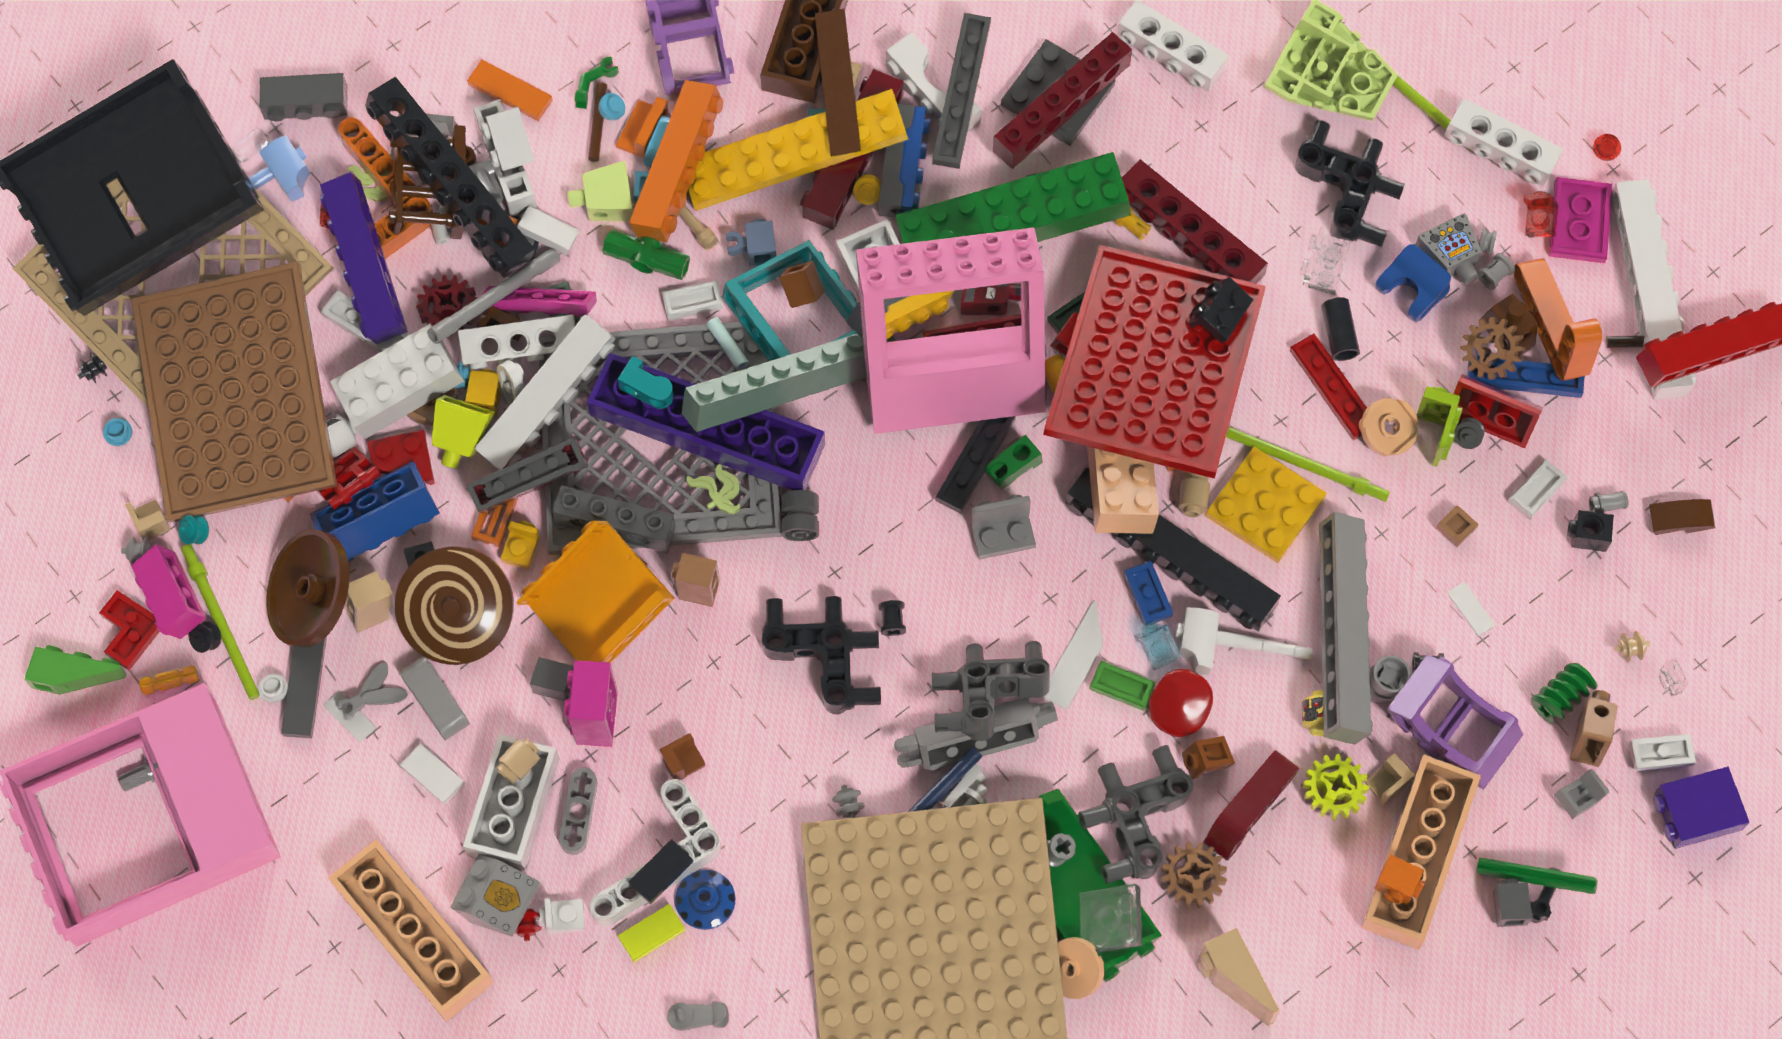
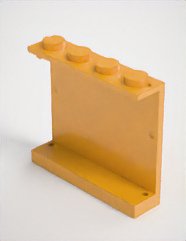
[516,521,675,663]

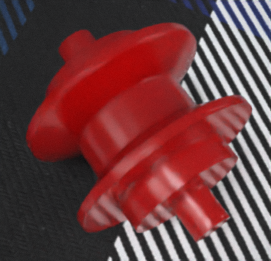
[515,908,542,941]

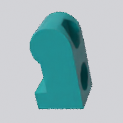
[618,356,673,409]

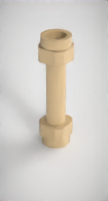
[679,204,719,251]

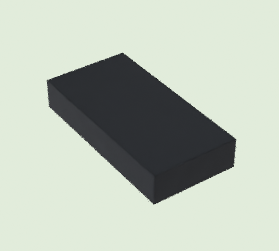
[628,839,694,905]

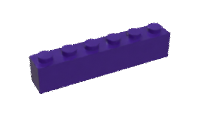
[320,172,408,344]

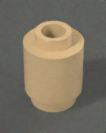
[1178,473,1210,518]
[495,738,540,784]

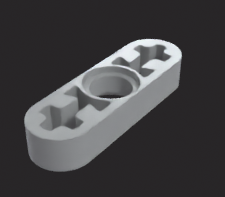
[559,767,598,855]

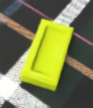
[617,903,686,963]

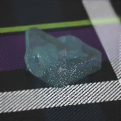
[1134,622,1182,670]

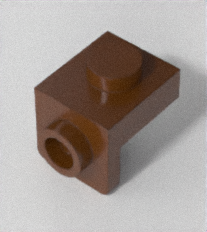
[477,306,522,342]

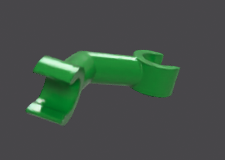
[574,56,619,109]

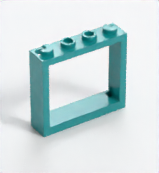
[722,240,857,361]

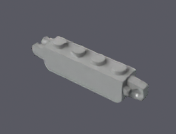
[894,698,1058,770]

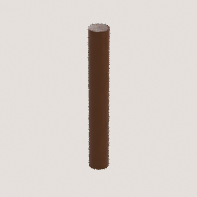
[588,82,607,162]

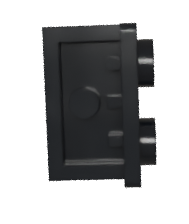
[1188,277,1253,343]

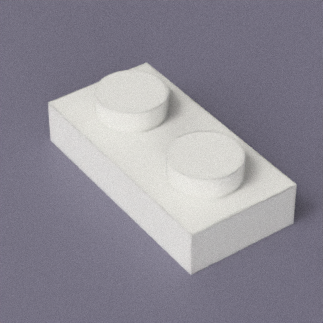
[1629,734,1696,771]

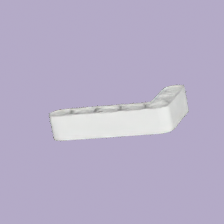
[590,779,721,927]

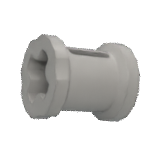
[1477,253,1515,290]
[1047,833,1076,867]

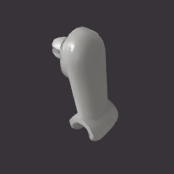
[667,1001,729,1031]

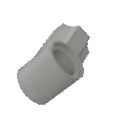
[468,158,505,205]

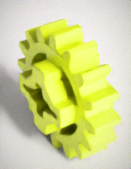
[1302,754,1369,820]

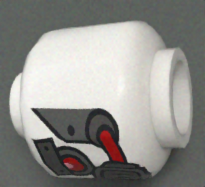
[326,414,358,457]

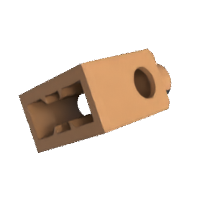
[1570,690,1618,767]

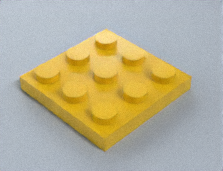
[1205,447,1327,563]

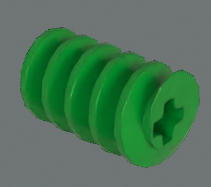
[1531,662,1598,724]

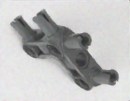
[932,641,1050,741]
[1078,745,1194,884]

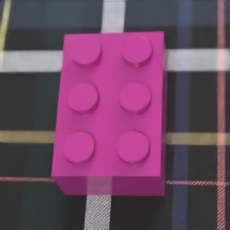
[564,661,618,747]

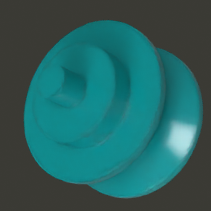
[178,515,209,545]

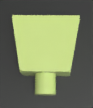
[567,161,633,221]

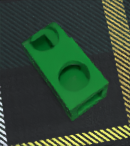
[985,434,1043,489]

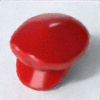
[1149,669,1213,737]

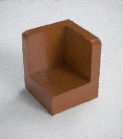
[779,261,824,308]
[659,733,706,780]

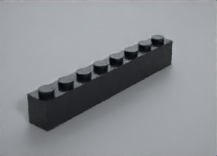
[1066,467,1281,632]

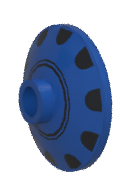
[675,870,736,930]

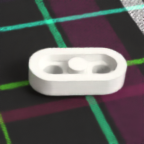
[497,360,525,407]

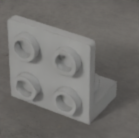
[971,495,1036,560]

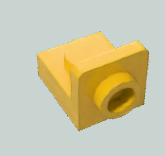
[500,521,540,570]

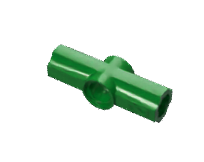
[602,230,690,280]

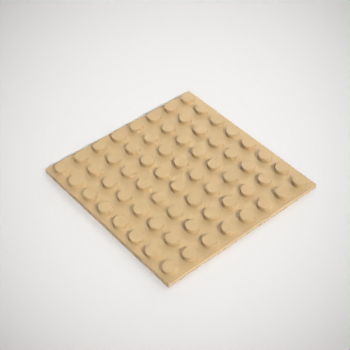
[801,798,1068,1039]

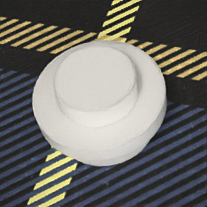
[258,674,288,703]

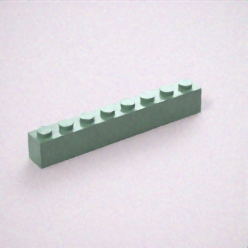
[682,334,897,432]

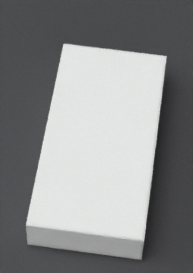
[517,206,580,255]
[662,280,724,321]
[1508,459,1568,520]
[400,743,465,806]

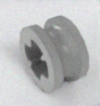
[1479,228,1497,256]

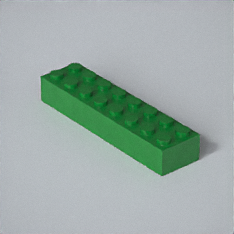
[895,152,1131,244]

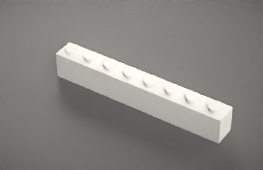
[1611,179,1696,400]

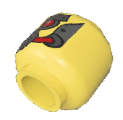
[1302,690,1324,736]

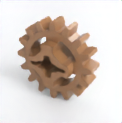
[1460,317,1525,380]
[1161,841,1227,909]

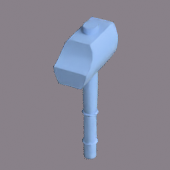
[249,135,311,202]

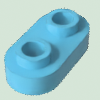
[644,115,670,168]

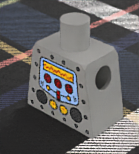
[1415,212,1482,285]

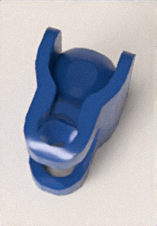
[1375,244,1451,322]

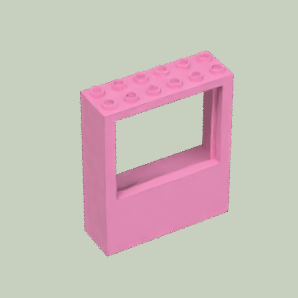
[856,228,1046,434]
[0,683,281,947]

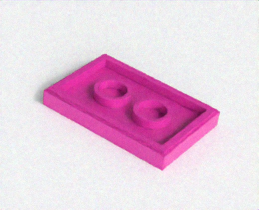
[1549,177,1612,263]

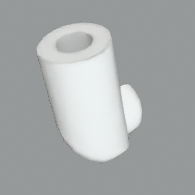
[431,205,450,245]

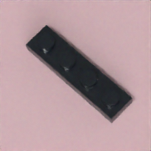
[935,416,1016,514]

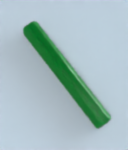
[1476,857,1598,894]

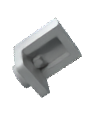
[1554,769,1610,819]

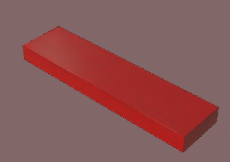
[1289,333,1367,441]

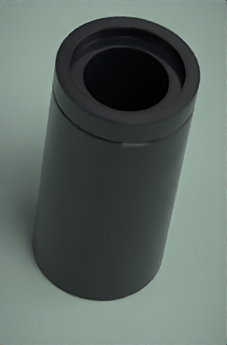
[1321,297,1360,361]

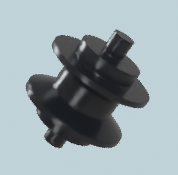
[77,352,108,383]
[189,621,221,653]

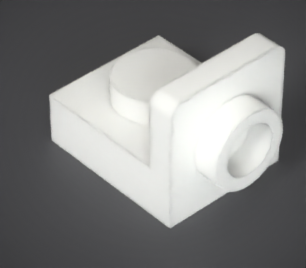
[539,898,585,935]

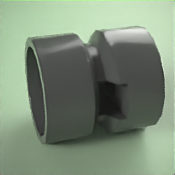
[781,490,819,542]

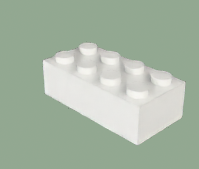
[330,324,464,439]
[463,734,560,871]

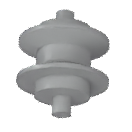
[121,536,153,565]
[832,785,865,818]

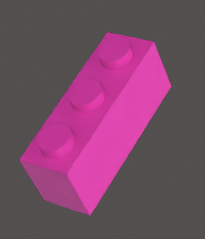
[131,544,206,639]

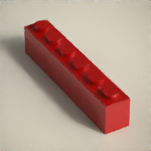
[1636,302,1782,387]

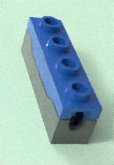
[878,104,931,218]

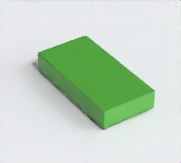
[1089,661,1156,711]

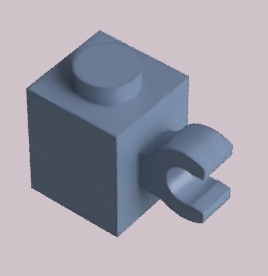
[726,219,777,266]

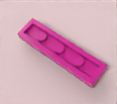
[481,286,597,317]

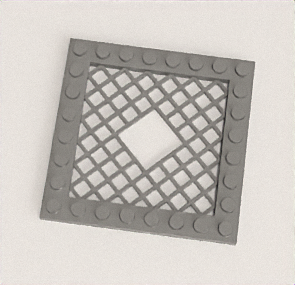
[539,322,782,555]

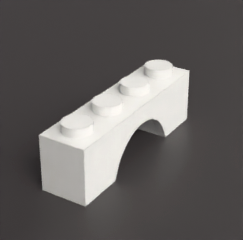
[885,32,981,131]
[473,99,538,217]

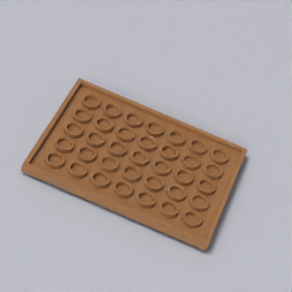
[131,261,337,523]

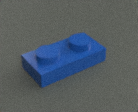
[1124,561,1173,626]

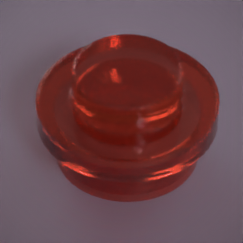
[1593,134,1622,161]

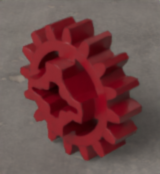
[416,275,478,336]

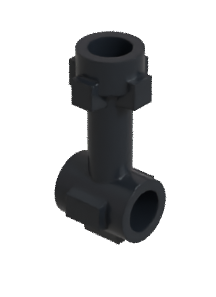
[1531,867,1562,924]

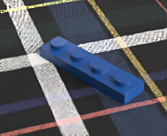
[1467,355,1585,398]

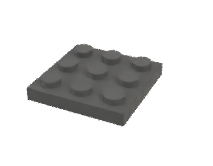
[1001,39,1116,146]

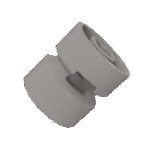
[1369,655,1411,704]

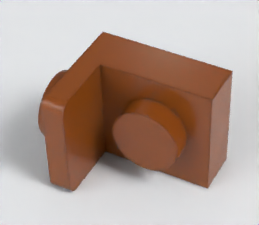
[1182,736,1235,779]

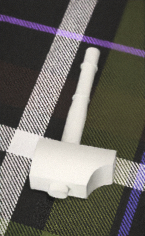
[1175,607,1313,675]

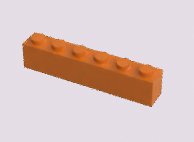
[629,80,723,243]

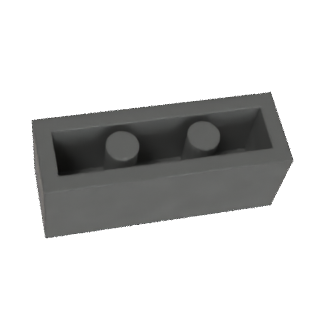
[259,73,348,122]

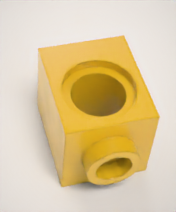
[465,369,501,416]

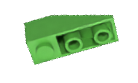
[24,645,127,695]

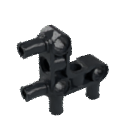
[1295,120,1405,247]
[762,596,881,714]

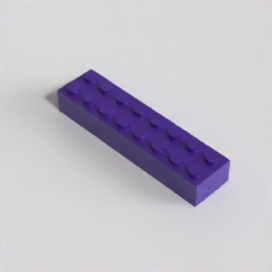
[587,353,826,491]

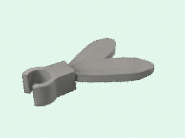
[338,662,408,720]

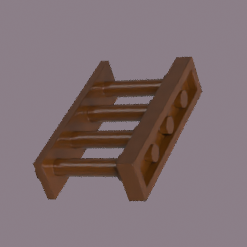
[388,125,466,239]

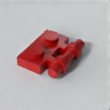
[317,446,381,510]

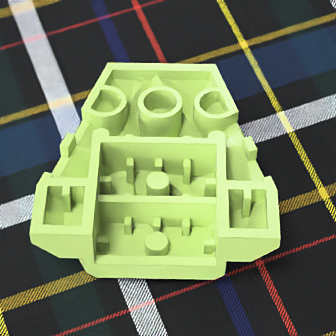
[1263,0,1398,121]

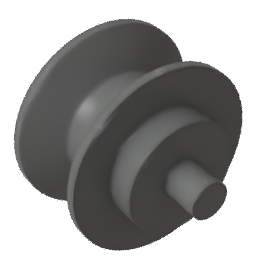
[1454,417,1485,449]

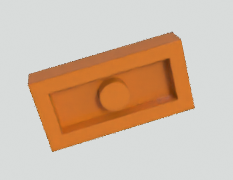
[615,97,669,158]

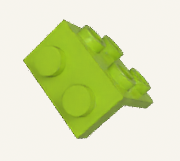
[1416,386,1463,467]

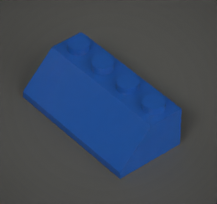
[309,461,440,563]

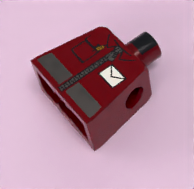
[960,283,1021,315]

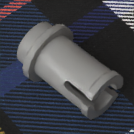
[1589,490,1629,513]

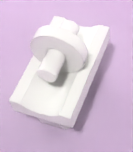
[939,763,987,808]

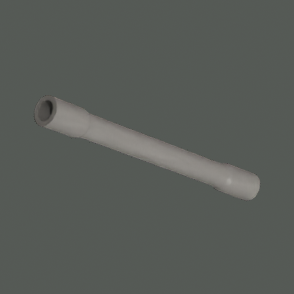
[427,248,560,344]

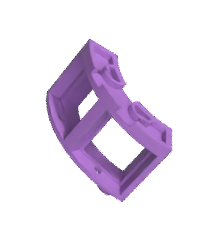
[645,0,734,96]
[1387,654,1523,790]

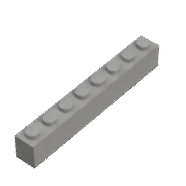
[1319,512,1373,745]

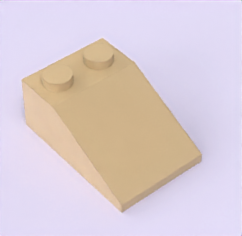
[1197,928,1280,1026]

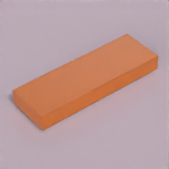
[467,59,553,121]

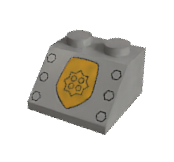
[450,854,541,937]

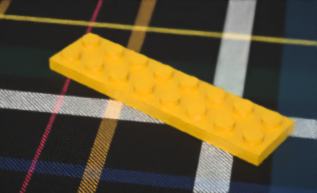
[688,89,908,211]

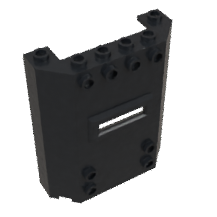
[0,59,264,316]

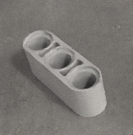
[399,656,470,741]

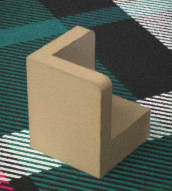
[125,500,171,540]
[1365,753,1415,805]

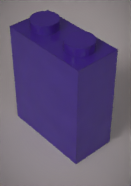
[1653,766,1750,849]

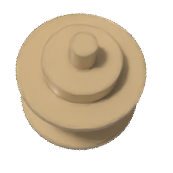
[1614,631,1650,662]

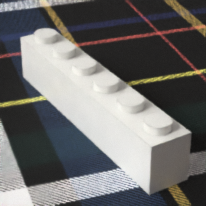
[474,314,616,470]

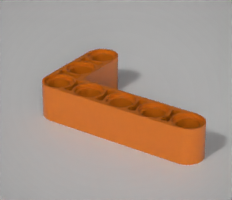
[338,117,433,259]
[1514,258,1603,381]

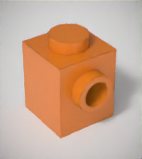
[1374,854,1425,905]

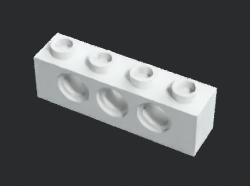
[1117,0,1229,92]
[1444,98,1564,187]
[458,314,576,369]

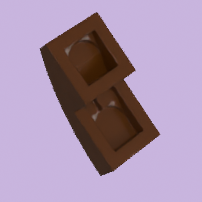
[1649,499,1716,535]

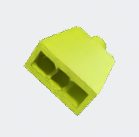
[432,395,495,468]

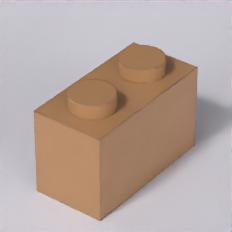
[672,553,720,607]

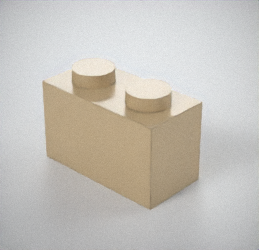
[345,571,392,633]

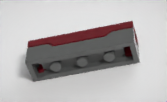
[466,438,589,514]

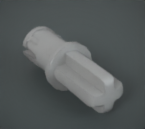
[118,761,159,791]

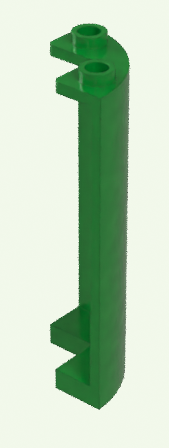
[1038,788,1162,982]

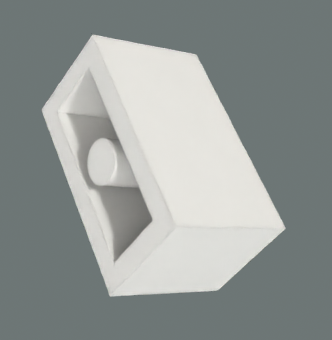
[482,107,535,171]

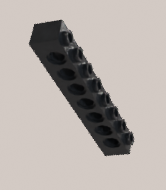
[365,76,535,278]

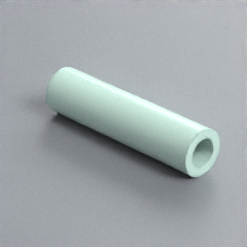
[706,317,749,370]

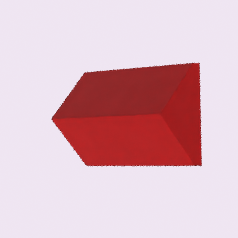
[1453,374,1543,449]

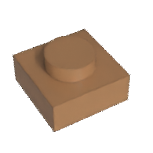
[1436,505,1479,548]

